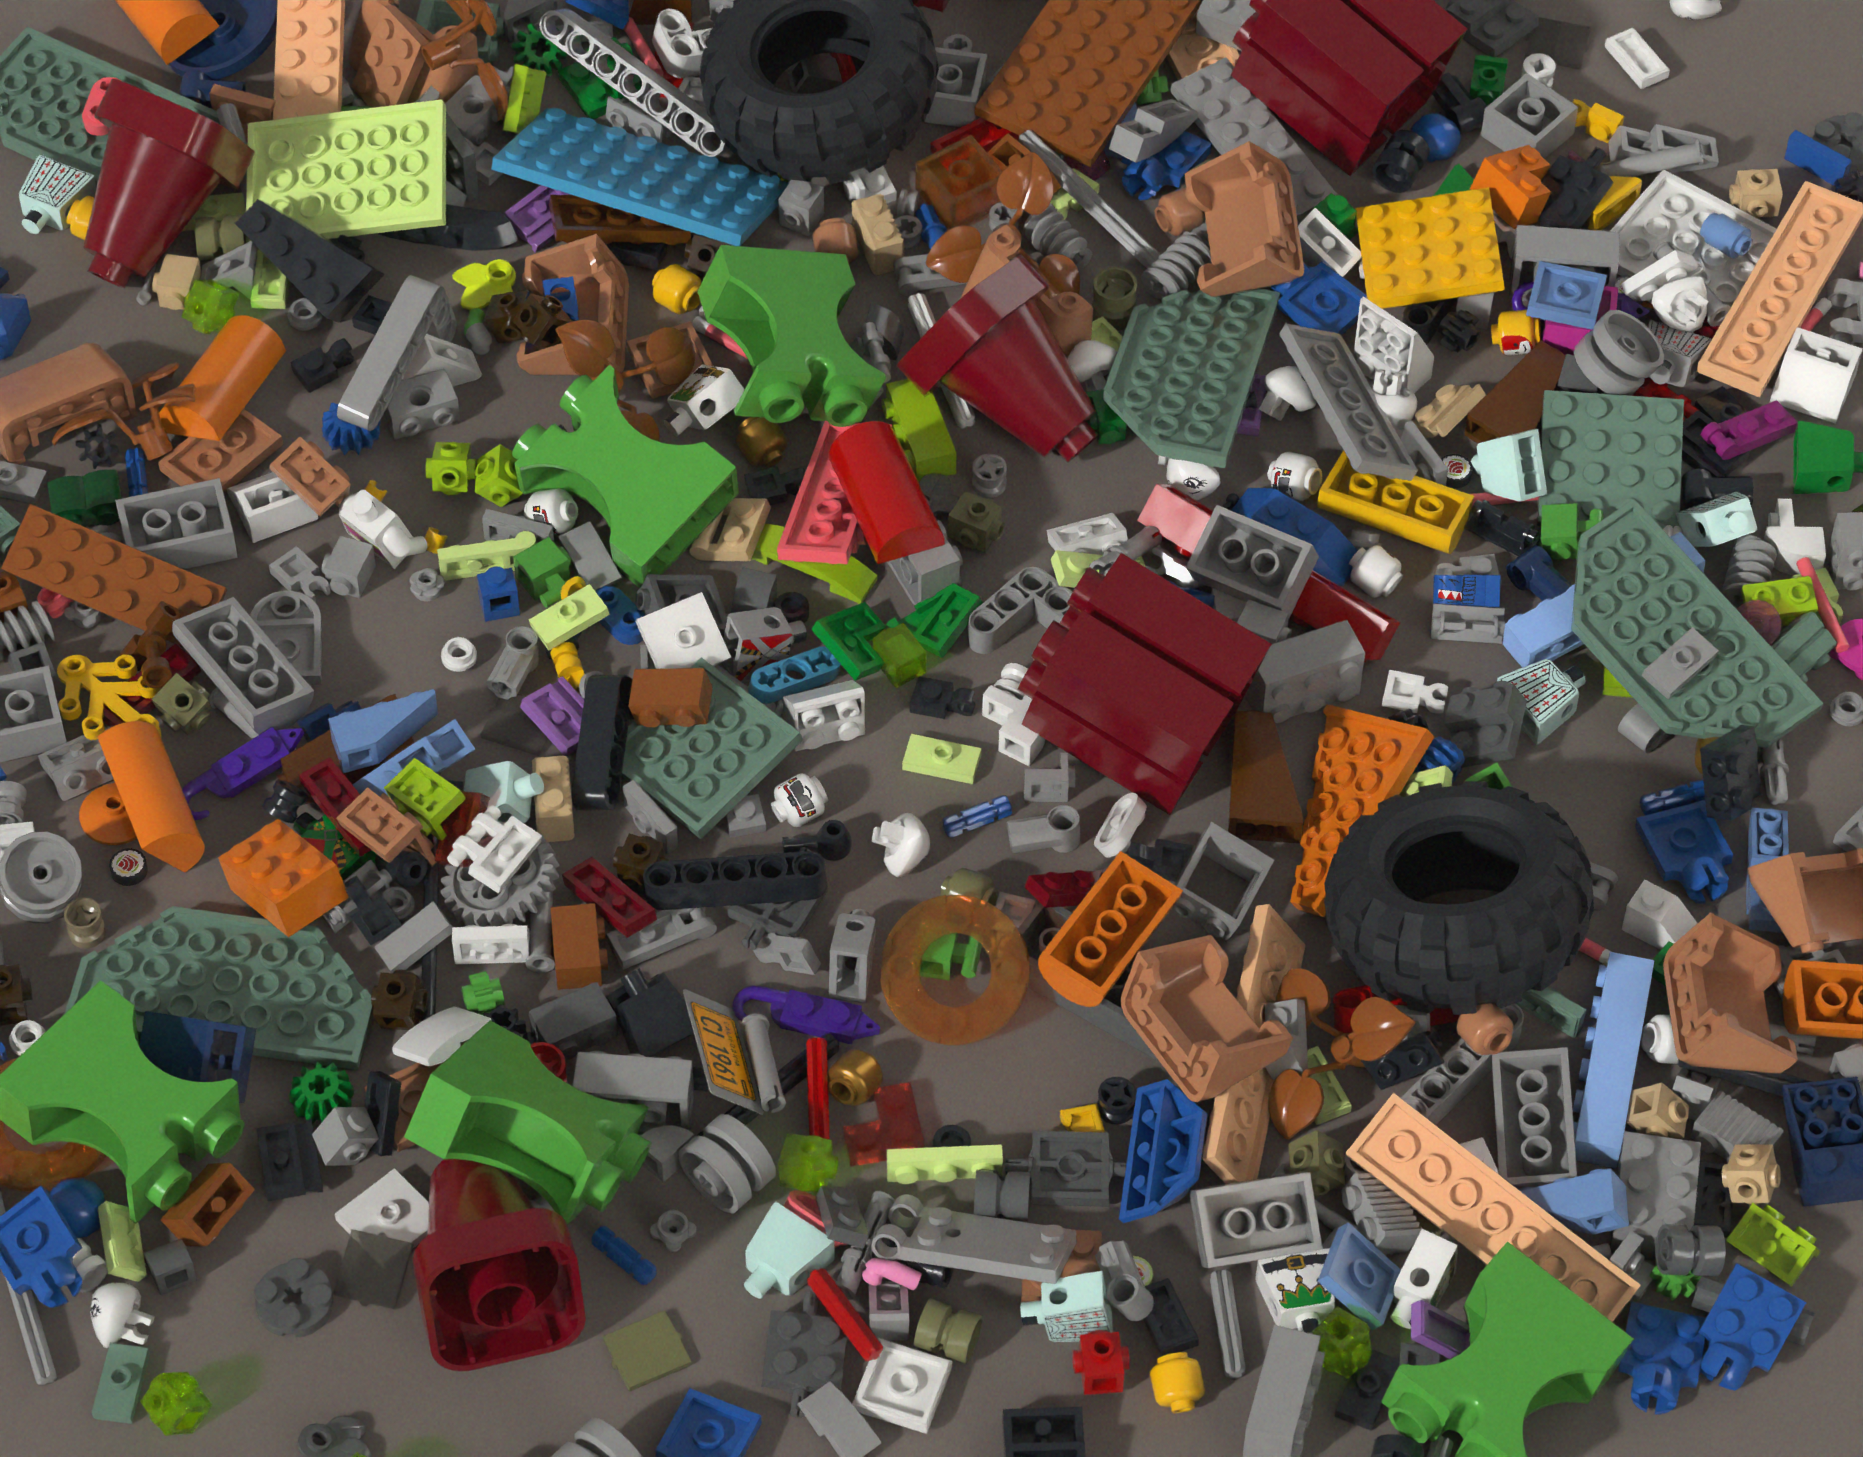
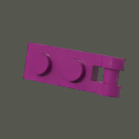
[1701,400,1798,460]

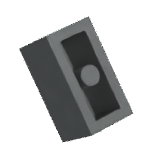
[529,982,618,1061]

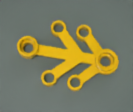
[57,655,161,740]

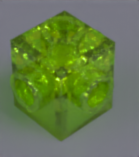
[181,279,240,334]
[778,1133,839,1192]
[1312,1307,1373,1379]
[140,1372,213,1436]

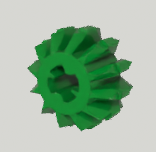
[511,23,567,78]
[289,1060,354,1124]

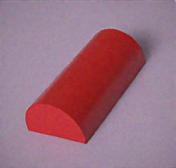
[829,421,945,564]

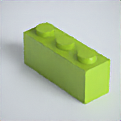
[881,379,956,481]

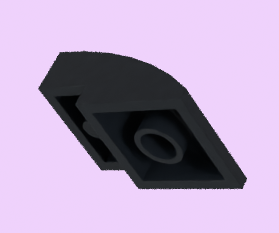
[1002,1407,1086,1457]

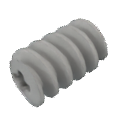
[1023,203,1093,271]
[1141,231,1212,300]
[1721,534,1777,612]
[0,601,55,661]

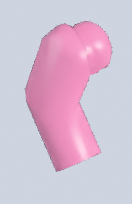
[862,1258,921,1290]

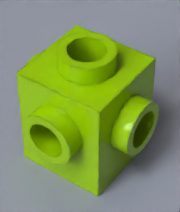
[426,442,477,495]
[475,444,523,507]

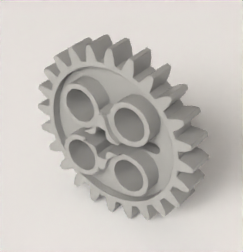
[440,834,559,927]

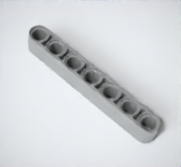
[540,8,730,157]
[1344,1004,1524,1186]

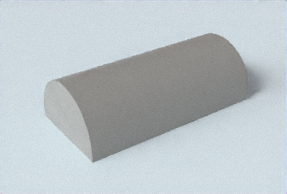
[172,597,314,735]
[1492,1047,1577,1189]

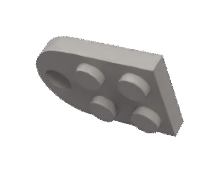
[250,591,322,684]

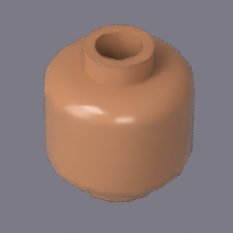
[1155,187,1205,236]
[813,218,859,263]
[1456,1003,1513,1055]

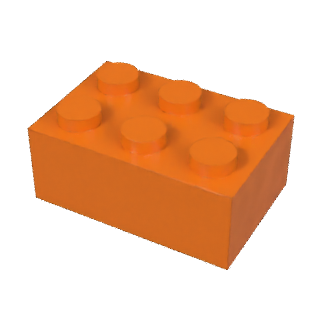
[218,819,349,937]

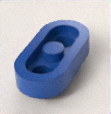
[595,586,645,645]

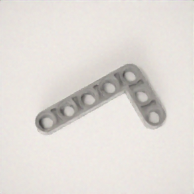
[337,275,457,431]
[968,567,1073,654]

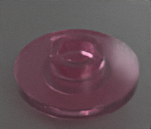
[1737,600,1781,645]

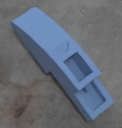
[353,719,475,796]
[1746,807,1789,933]

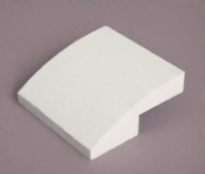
[392,1006,491,1067]

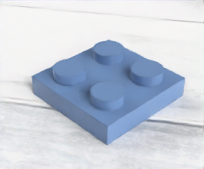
[1526,261,1607,330]
[1318,1222,1401,1330]

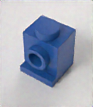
[477,566,520,622]

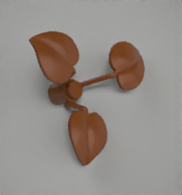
[421,0,508,121]
[926,152,1080,299]
[556,320,695,442]
[52,362,196,460]
[1268,968,1416,1140]

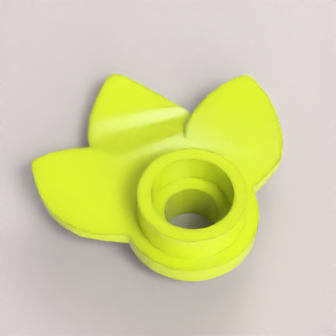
[452,259,516,310]

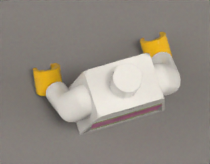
[339,480,448,569]

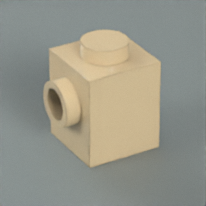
[152,254,201,311]

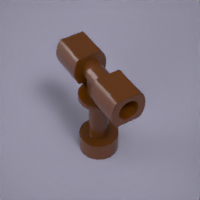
[120,601,181,689]

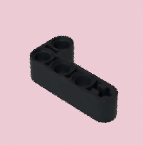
[571,674,635,811]

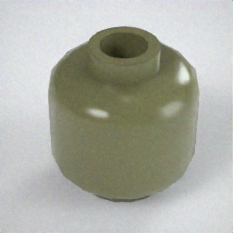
[940,868,998,921]

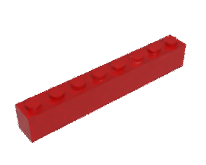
[1137,484,1401,663]

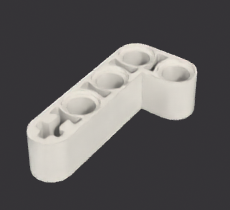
[652,9,712,78]

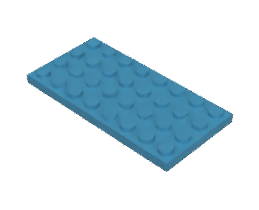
[491,108,789,246]

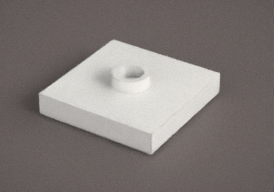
[635,592,731,669]
[335,1168,429,1270]
[852,1338,952,1434]

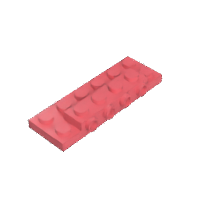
[777,421,892,564]

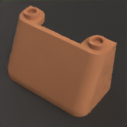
[348,0,479,104]
[1185,141,1304,297]
[961,224,1093,358]
[517,234,629,375]
[0,343,138,465]
[1747,848,1863,954]
[1663,913,1798,1074]
[1121,935,1293,1102]

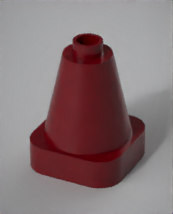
[83,79,255,289]
[897,255,1098,463]
[413,1159,586,1371]

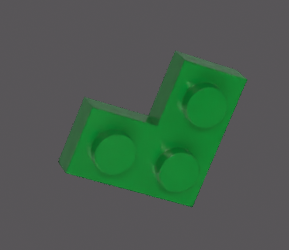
[811,602,887,681]

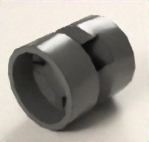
[974,1170,1030,1222]
[1655,1224,1726,1276]

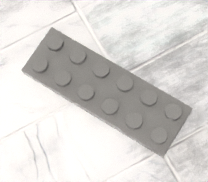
[1170,57,1338,222]
[1279,323,1418,481]

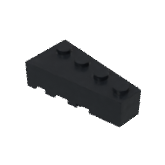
[235,199,385,323]

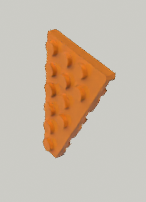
[1290,704,1434,917]

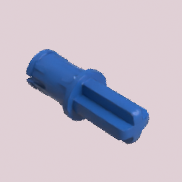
[915,204,947,249]

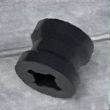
[262,779,308,824]
[1097,1077,1136,1124]

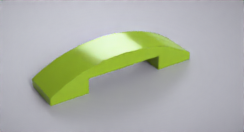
[751,524,877,604]

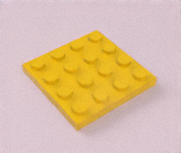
[1355,187,1505,309]

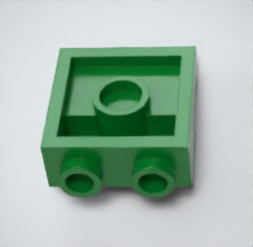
[558,37,642,120]

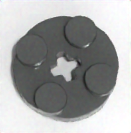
[1813,112,1863,173]
[254,1258,333,1337]

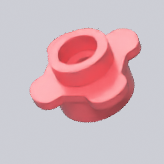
[37,588,73,619]

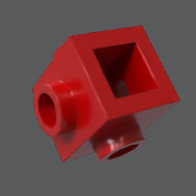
[1072,1330,1130,1395]

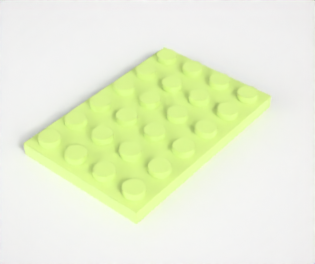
[246,99,446,243]

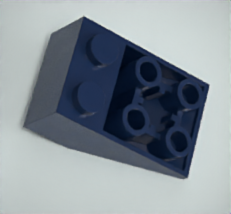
[139,1011,257,1103]
[1782,1077,1863,1207]

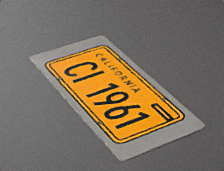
[683,989,764,1115]

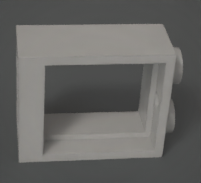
[1172,822,1274,942]

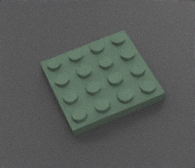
[1537,390,1684,529]
[622,657,803,839]

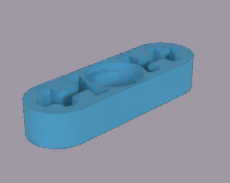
[748,647,841,704]

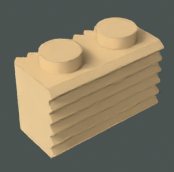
[851,194,904,275]
[532,756,574,842]

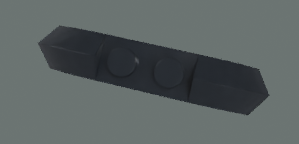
[376,204,518,251]

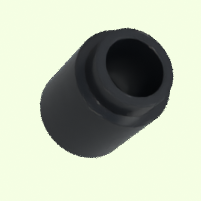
[375,847,427,888]

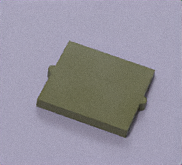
[603,1310,692,1392]

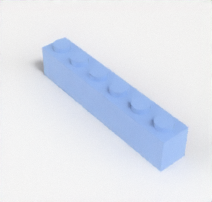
[1503,532,1705,668]
[1573,952,1654,1169]

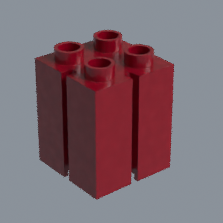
[1231,0,1467,176]
[1017,553,1272,815]

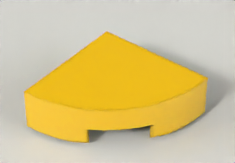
[1060,1103,1105,1133]

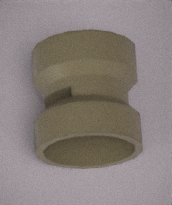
[64,898,106,949]

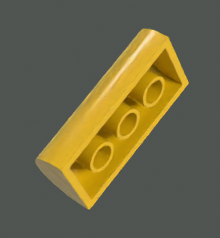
[1317,450,1474,554]

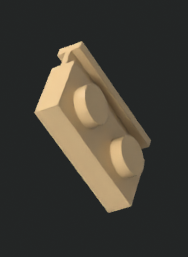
[1412,384,1486,438]

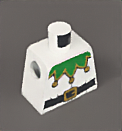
[663,364,745,436]
[1391,1229,1457,1329]
[1256,1248,1335,1340]

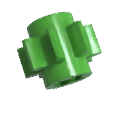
[1137,70,1169,105]
[461,971,505,1015]
[1649,1262,1701,1301]

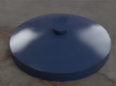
[168,0,278,80]

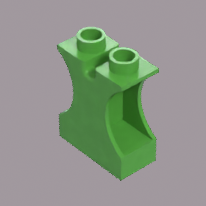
[698,245,886,427]
[512,365,739,589]
[0,980,245,1224]
[404,1020,652,1226]
[1381,1242,1634,1457]

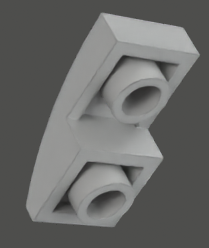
[558,521,621,590]
[797,1381,882,1457]

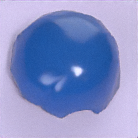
[1410,113,1461,162]
[50,1177,105,1238]

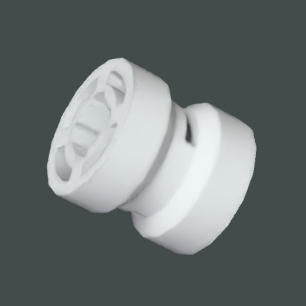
[73,1238,107,1293]

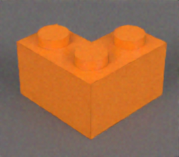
[1470,145,1551,230]

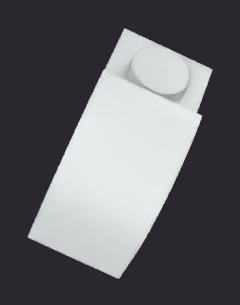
[1763,499,1826,575]
[982,685,1045,767]

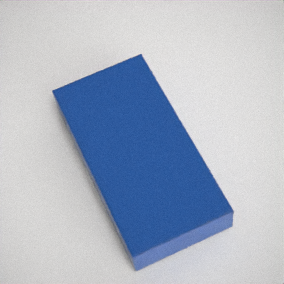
[1784,130,1852,187]

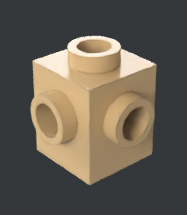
[1729,169,1783,218]
[1626,1082,1689,1139]
[1722,1144,1781,1205]

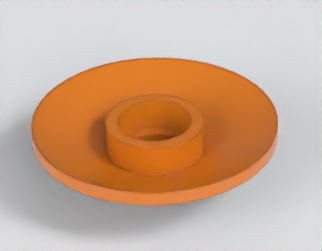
[79,783,137,845]

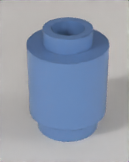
[1700,213,1752,259]

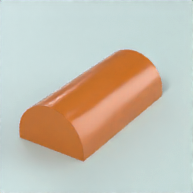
[115,0,220,65]
[159,315,286,441]
[97,721,205,873]
[1038,851,1183,1007]
[1783,960,1863,1039]

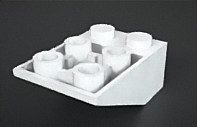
[1353,296,1434,393]

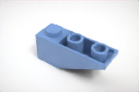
[328,689,438,773]
[1518,1168,1629,1235]

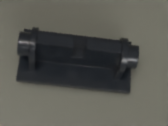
[1464,500,1541,557]
[1361,1031,1444,1090]

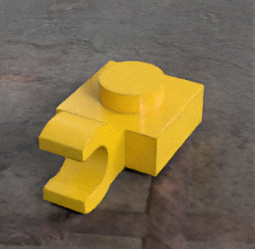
[1572,99,1624,144]

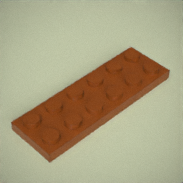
[1,504,228,648]

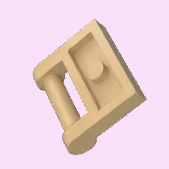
[690,498,771,561]

